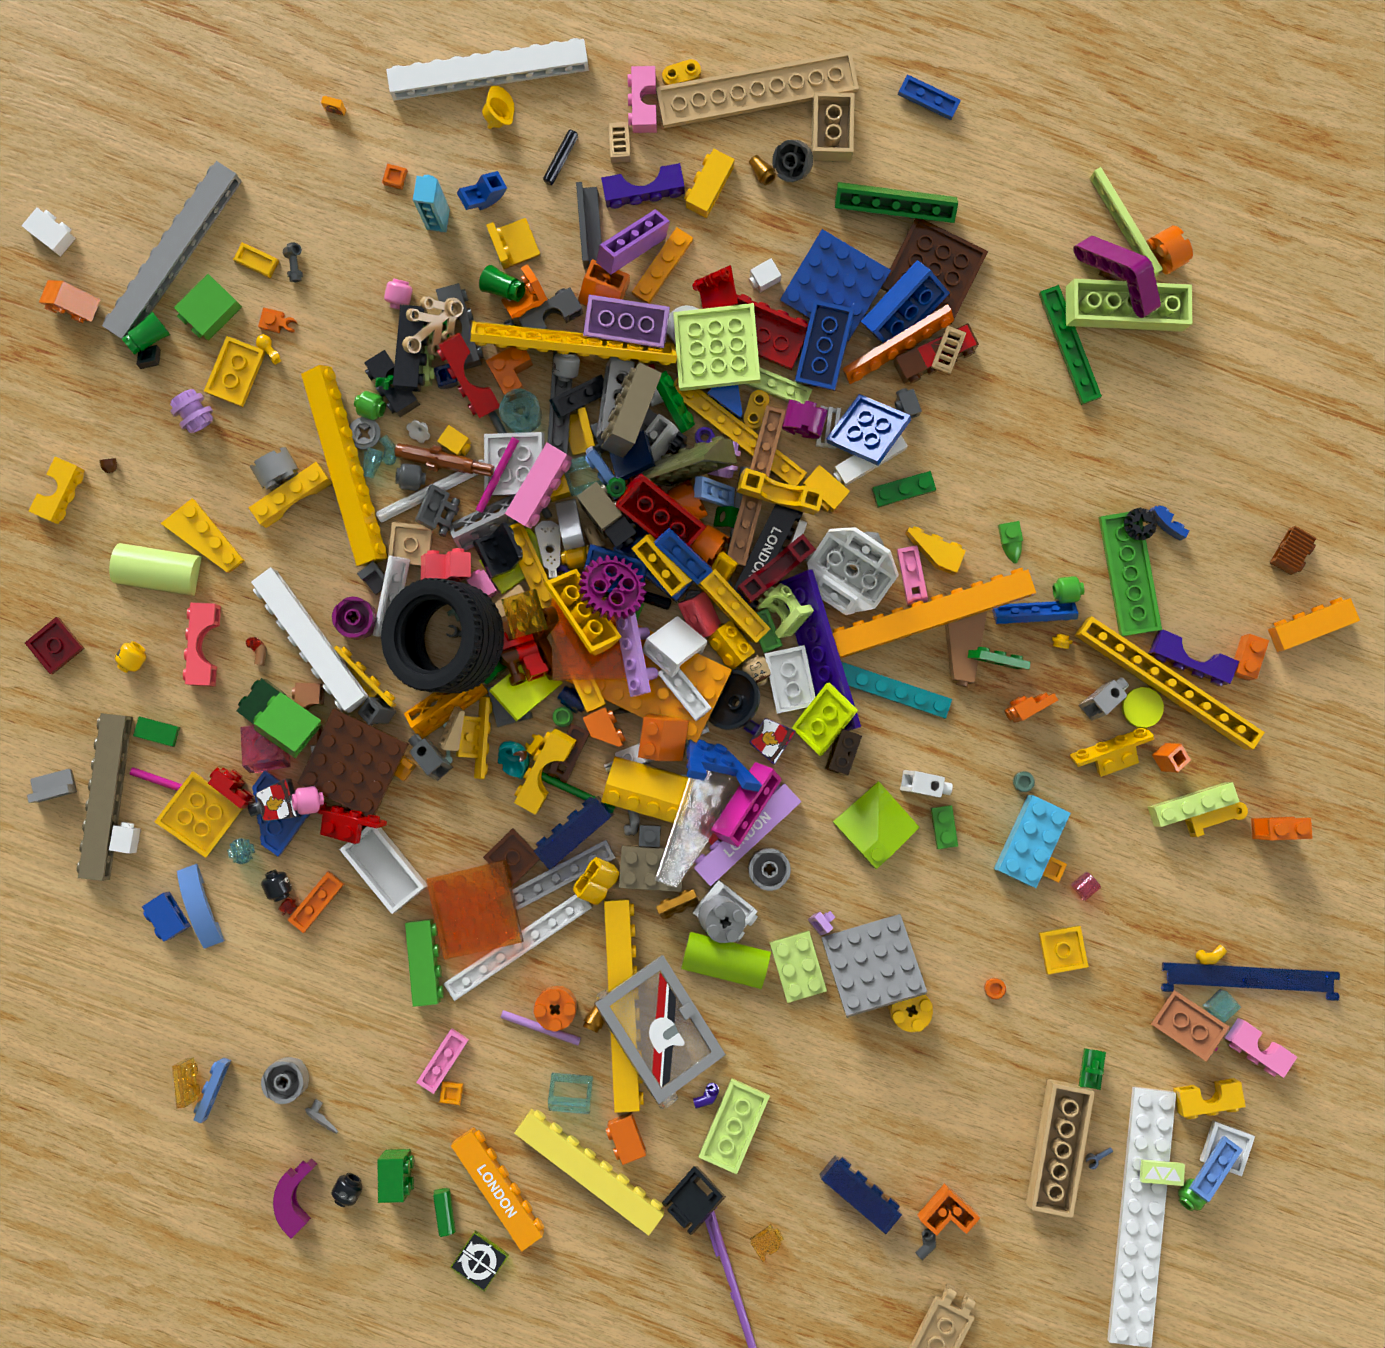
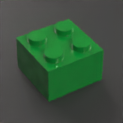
[377,1149,414,1203]

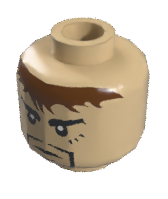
[742,654,771,686]

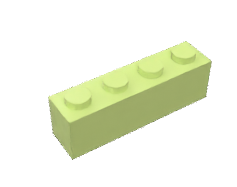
[1148,782,1240,827]

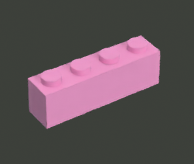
[505,443,572,529]

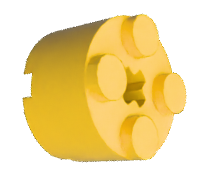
[888,995,933,1032]

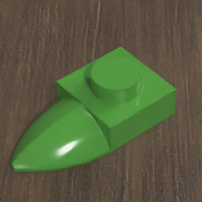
[998,521,1023,563]

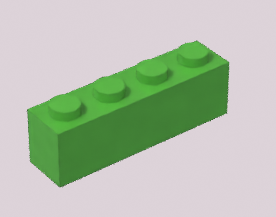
[405,919,444,1007]

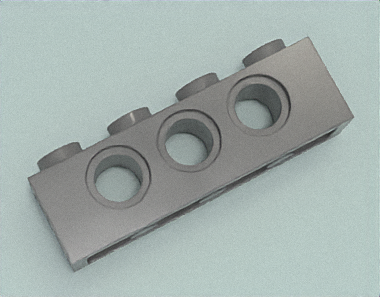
[596,357,635,439]

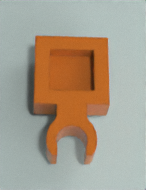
[258,307,297,333]

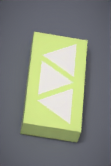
[1140,1159,1185,1186]

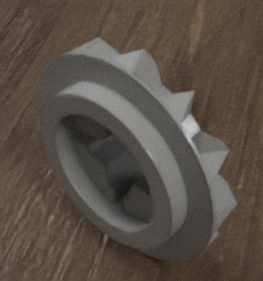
[349,417,381,449]

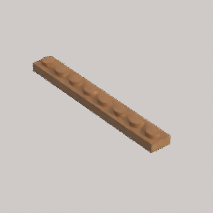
[727,406,786,567]

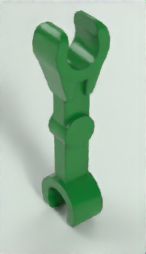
[375,375,394,390]

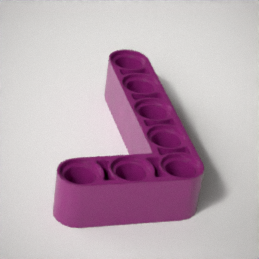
[1073,236,1161,318]

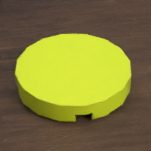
[1121,687,1164,728]

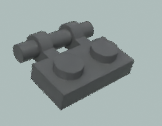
[415,484,460,537]

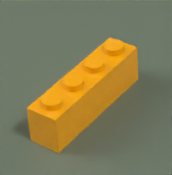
[1268,597,1360,652]

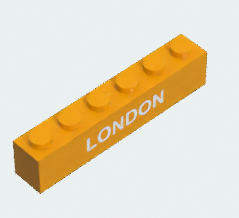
[451,1127,545,1252]

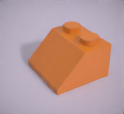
[638,713,689,761]

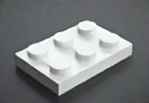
[764,645,815,714]

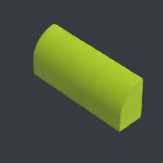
[681,932,771,989]

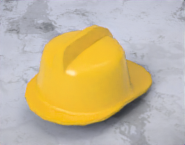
[482,86,514,129]

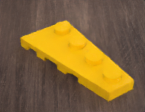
[161,498,245,573]

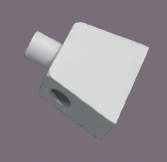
[900,770,953,798]

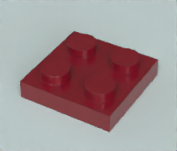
[25,617,85,674]

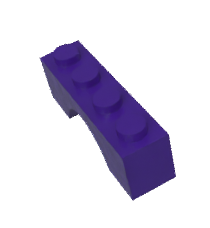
[601,163,685,209]
[1148,630,1239,687]

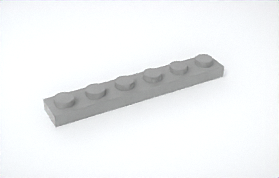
[496,840,616,916]

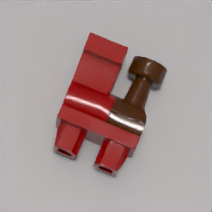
[499,626,549,686]

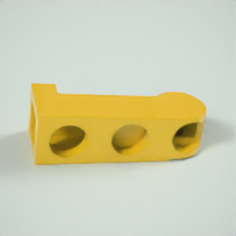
[1185,802,1248,837]

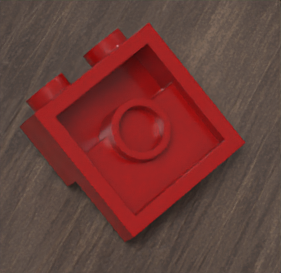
[208,767,256,809]

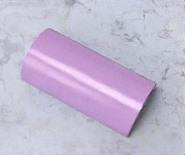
[583,295,670,348]

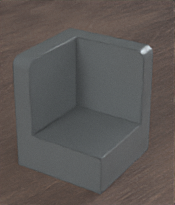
[357,561,385,594]

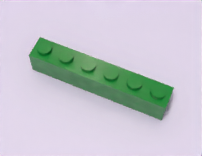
[835,182,958,223]

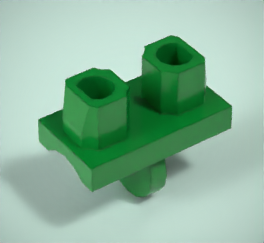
[1078,1048,1106,1090]

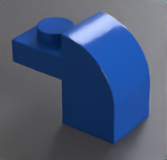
[457,171,507,210]

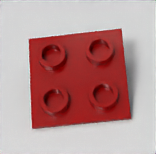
[692,265,738,309]

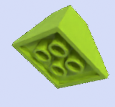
[833,781,920,869]

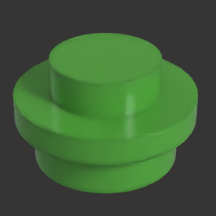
[553,707,573,727]

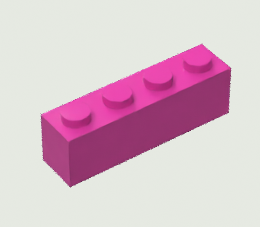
[711,762,782,847]

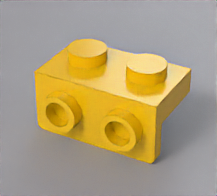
[707,621,755,670]

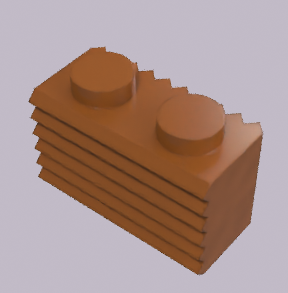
[1270,526,1317,575]

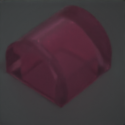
[1071,872,1101,901]

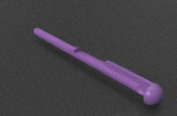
[705,1211,757,1348]

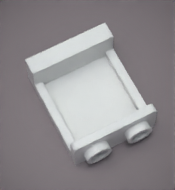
[642,616,708,677]
[693,879,758,943]

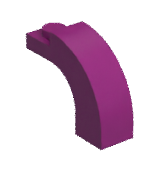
[273,1158,317,1239]

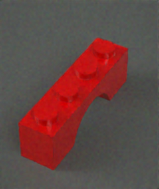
[437,333,501,418]

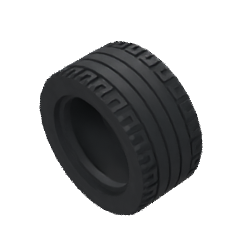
[381,578,504,693]

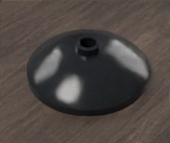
[709,670,760,730]

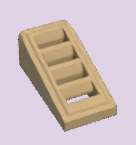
[608,122,631,163]
[931,326,966,374]
[438,706,465,751]

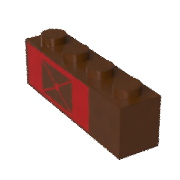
[893,323,979,384]

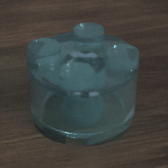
[499,389,542,433]

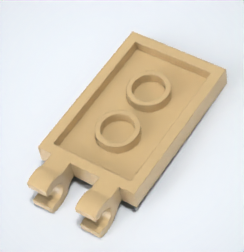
[909,1284,976,1348]

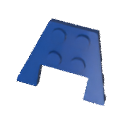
[686,739,762,792]

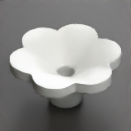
[407,420,430,443]

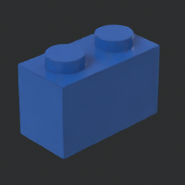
[142,892,191,942]

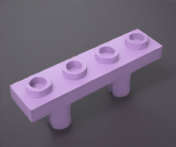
[615,613,658,697]

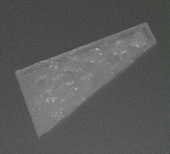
[655,770,740,888]

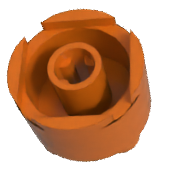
[1146,225,1193,275]
[667,479,708,520]
[689,525,731,567]
[533,986,577,1032]

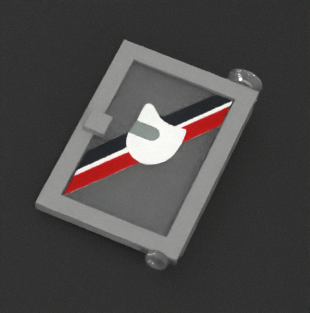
[594,955,726,1109]

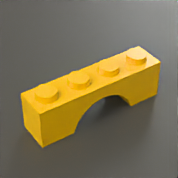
[248,462,332,528]
[736,468,824,515]
[514,728,577,815]

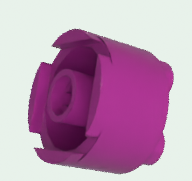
[782,400,828,439]
[332,597,377,640]

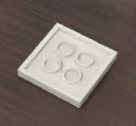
[484,432,545,496]

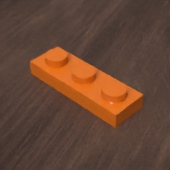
[288,871,345,933]

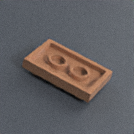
[1151,990,1230,1062]

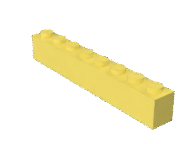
[514,1109,664,1236]

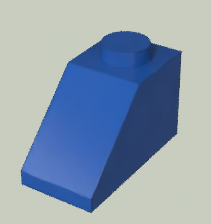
[708,385,743,420]

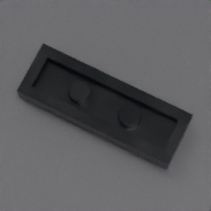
[549,374,604,418]

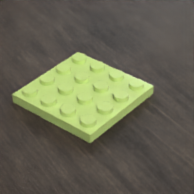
[673,303,761,391]

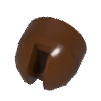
[99,458,117,473]

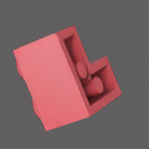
[421,548,471,582]

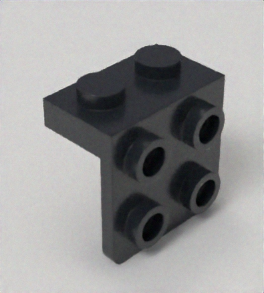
[473,522,523,579]

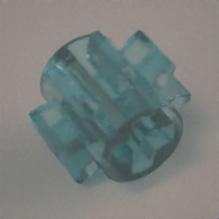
[227,838,255,864]

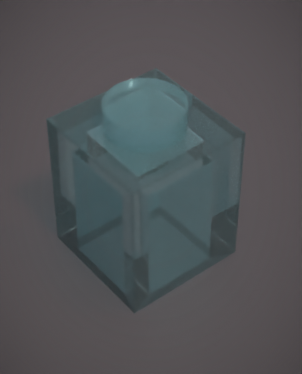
[1202,989,1241,1023]

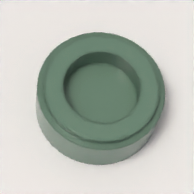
[1013,771,1035,792]

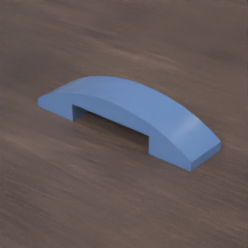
[177,864,225,949]

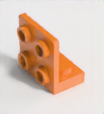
[501,264,548,319]

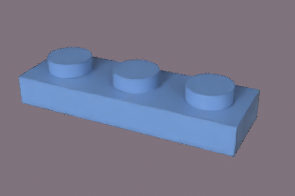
[193,1058,231,1123]
[1189,1136,1243,1202]

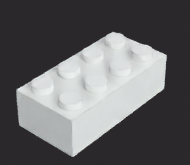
[339,826,428,914]

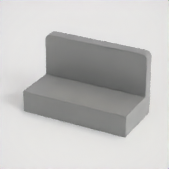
[27,769,77,803]

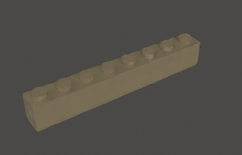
[77,713,132,881]

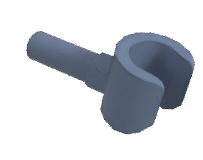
[1085,1147,1113,1169]

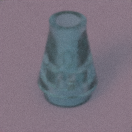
[363,447,384,478]

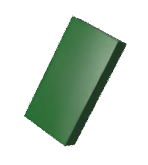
[133,716,180,747]

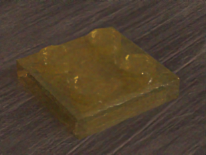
[501,589,548,639]
[172,1057,200,1108]

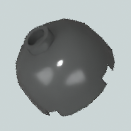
[772,140,813,182]

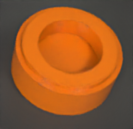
[984,978,1006,1000]

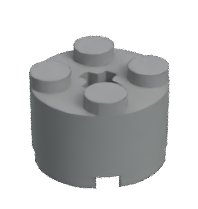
[250,447,299,491]
[748,848,791,891]
[698,895,746,943]
[261,1057,309,1104]

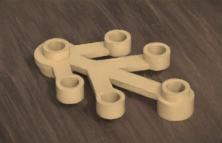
[402,296,464,356]

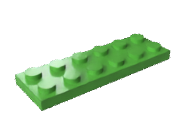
[1099,512,1162,637]

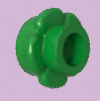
[606,477,627,498]

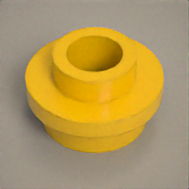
[1052,634,1073,649]

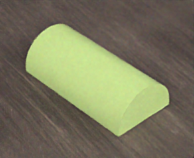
[109,543,202,596]

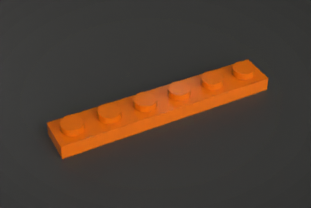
[842,304,954,384]

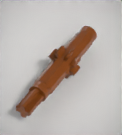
[395,443,494,477]

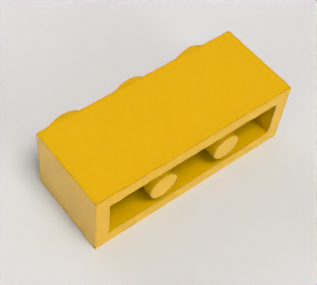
[684,148,735,218]
[631,534,692,597]

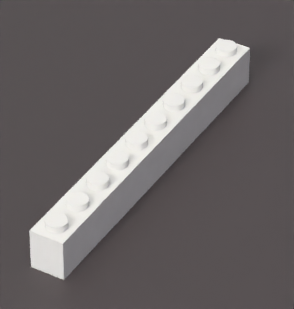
[386,38,589,101]

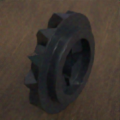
[1124,507,1158,540]

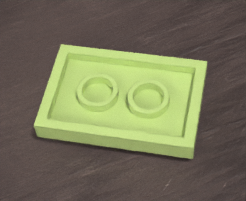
[769,930,827,1003]

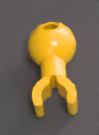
[256,334,281,365]

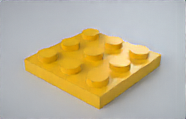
[154,771,243,858]

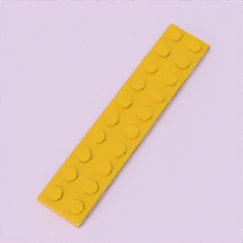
[470,321,677,365]

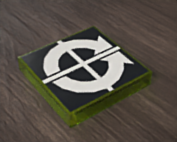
[450,1230,509,1292]

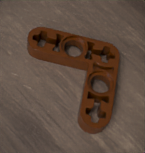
[527,606,563,680]

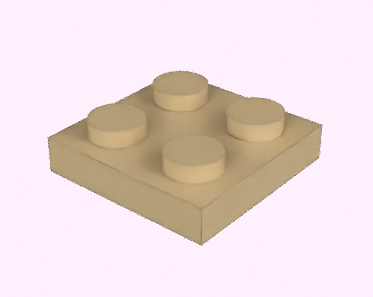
[387,522,433,566]

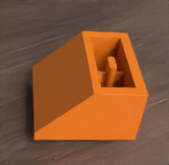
[578,259,630,307]
[583,707,626,748]

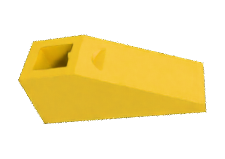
[905,526,966,575]

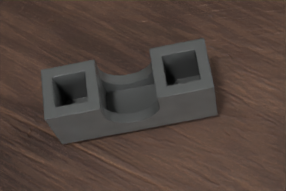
[518,287,584,329]

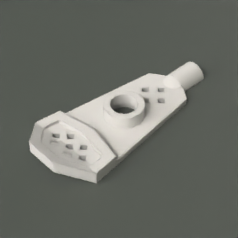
[534,521,561,579]

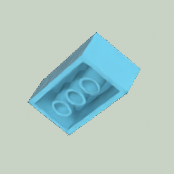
[994,795,1071,888]

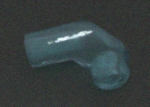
[379,434,397,465]

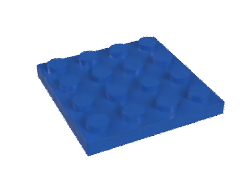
[780,229,891,342]

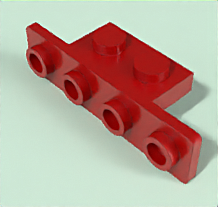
[317,802,387,844]

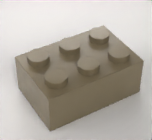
[577,481,624,539]
[619,845,684,892]

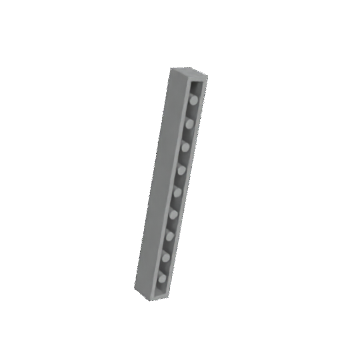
[102,161,242,340]

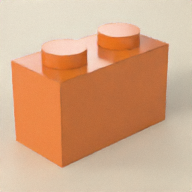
[1234,634,1269,681]
[606,1112,647,1165]

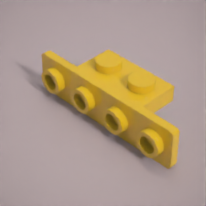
[334,645,397,707]
[456,697,492,779]
[1070,728,1154,777]

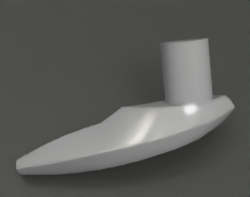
[305,1099,338,1134]

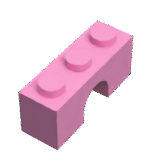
[628,66,657,133]
[1225,1018,1297,1078]

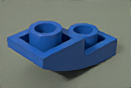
[1150,505,1190,541]

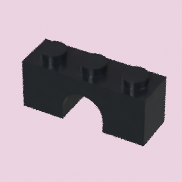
[364,350,420,417]

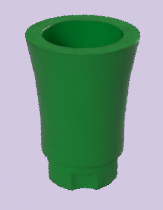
[479,265,526,302]
[121,312,170,355]

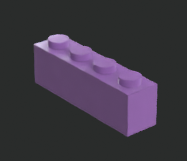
[596,209,670,275]

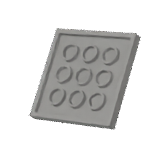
[821,914,927,1018]

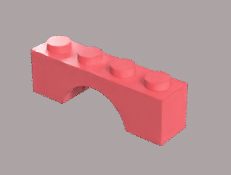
[183,603,221,687]

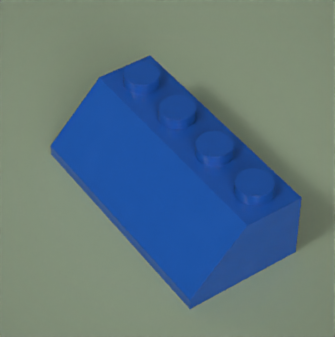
[860,260,950,344]

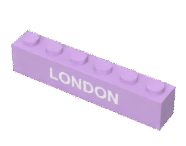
[694,783,801,886]

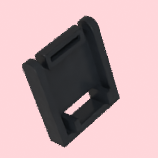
[662,1166,726,1235]

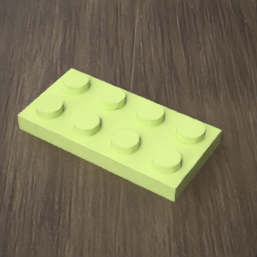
[698,1078,770,1174]

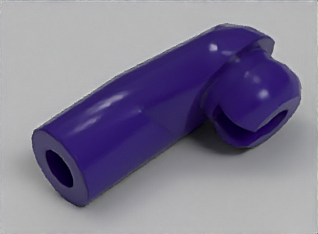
[693,1083,719,1109]

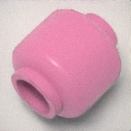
[384,278,413,310]
[292,786,324,815]

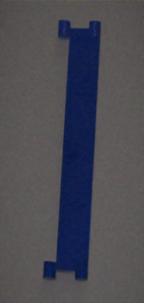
[1161,962,1340,1001]

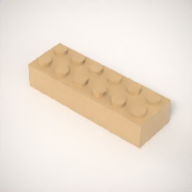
[1026,1079,1095,1218]

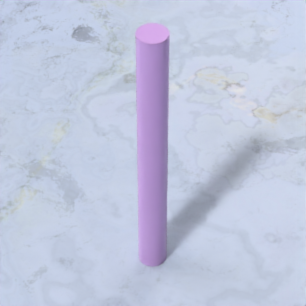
[500,1010,581,1046]

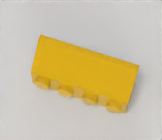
[544,569,621,656]
[601,756,694,825]

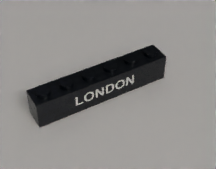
[734,504,803,611]

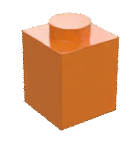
[1152,743,1191,773]

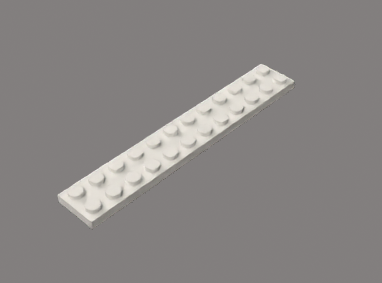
[1107,1087,1176,1348]

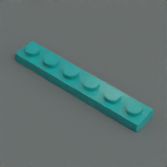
[841,662,952,719]

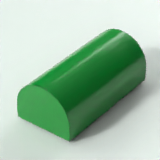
[433,1188,456,1237]

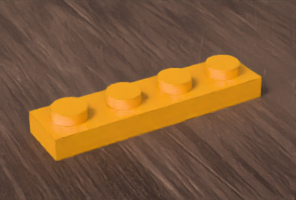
[632,227,693,304]

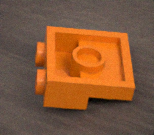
[1004,692,1058,723]

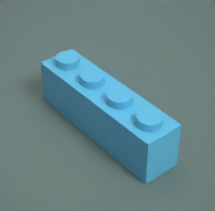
[413,175,450,232]

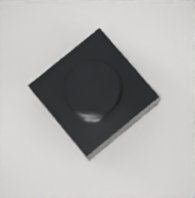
[136,345,161,369]

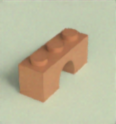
[292,683,324,746]

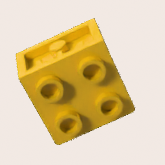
[486,218,540,270]

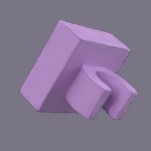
[808,911,835,936]

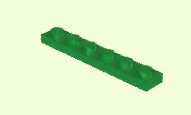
[1039,285,1102,405]

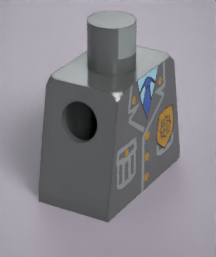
[408,734,453,780]

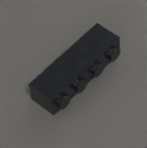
[393,305,429,392]

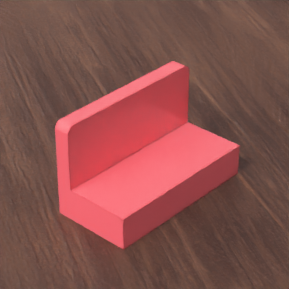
[678,591,722,638]

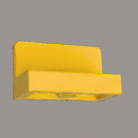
[569,407,595,456]

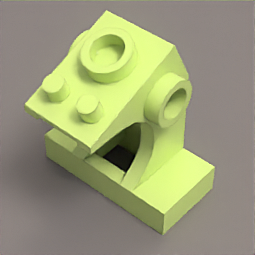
[757,583,814,638]

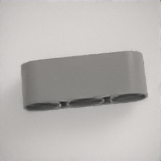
[555,498,585,551]

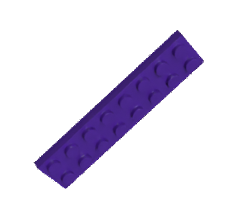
[779,569,861,731]

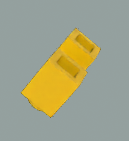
[29,456,85,525]
[1173,1078,1246,1119]

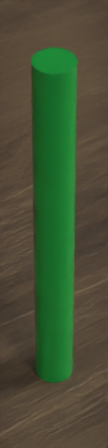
[542,772,616,814]

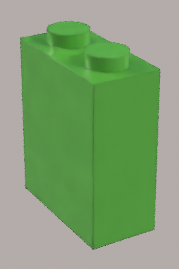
[174,274,242,341]
[253,692,321,758]

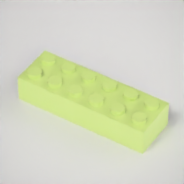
[1066,279,1192,332]

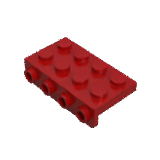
[736,294,808,371]

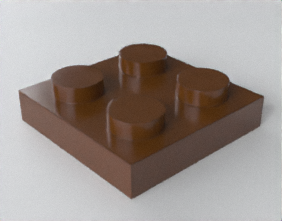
[483,828,542,887]

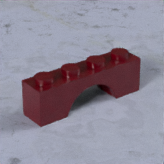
[737,534,816,604]

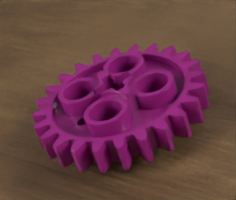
[578,555,646,621]

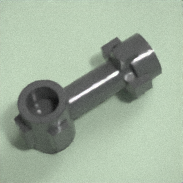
[283,242,303,282]

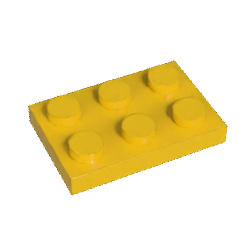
[204,336,266,407]

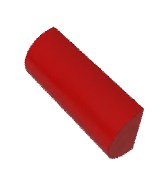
[616,473,706,546]

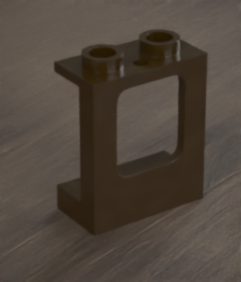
[825,729,862,776]

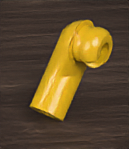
[1195,945,1227,965]

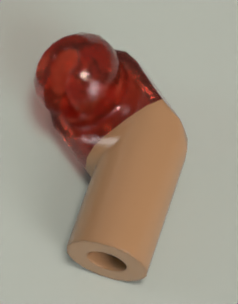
[246,637,267,666]

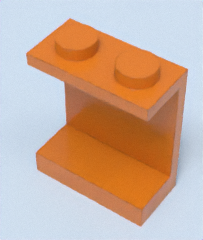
[1251,817,1313,841]

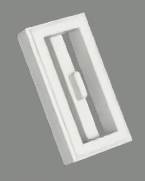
[816,406,841,449]

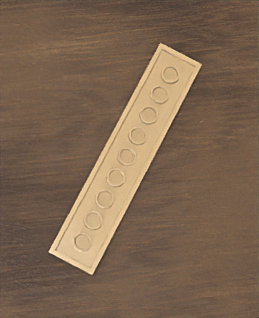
[656,51,859,129]

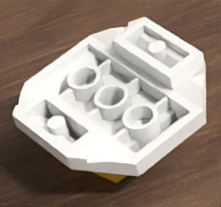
[807,527,899,615]

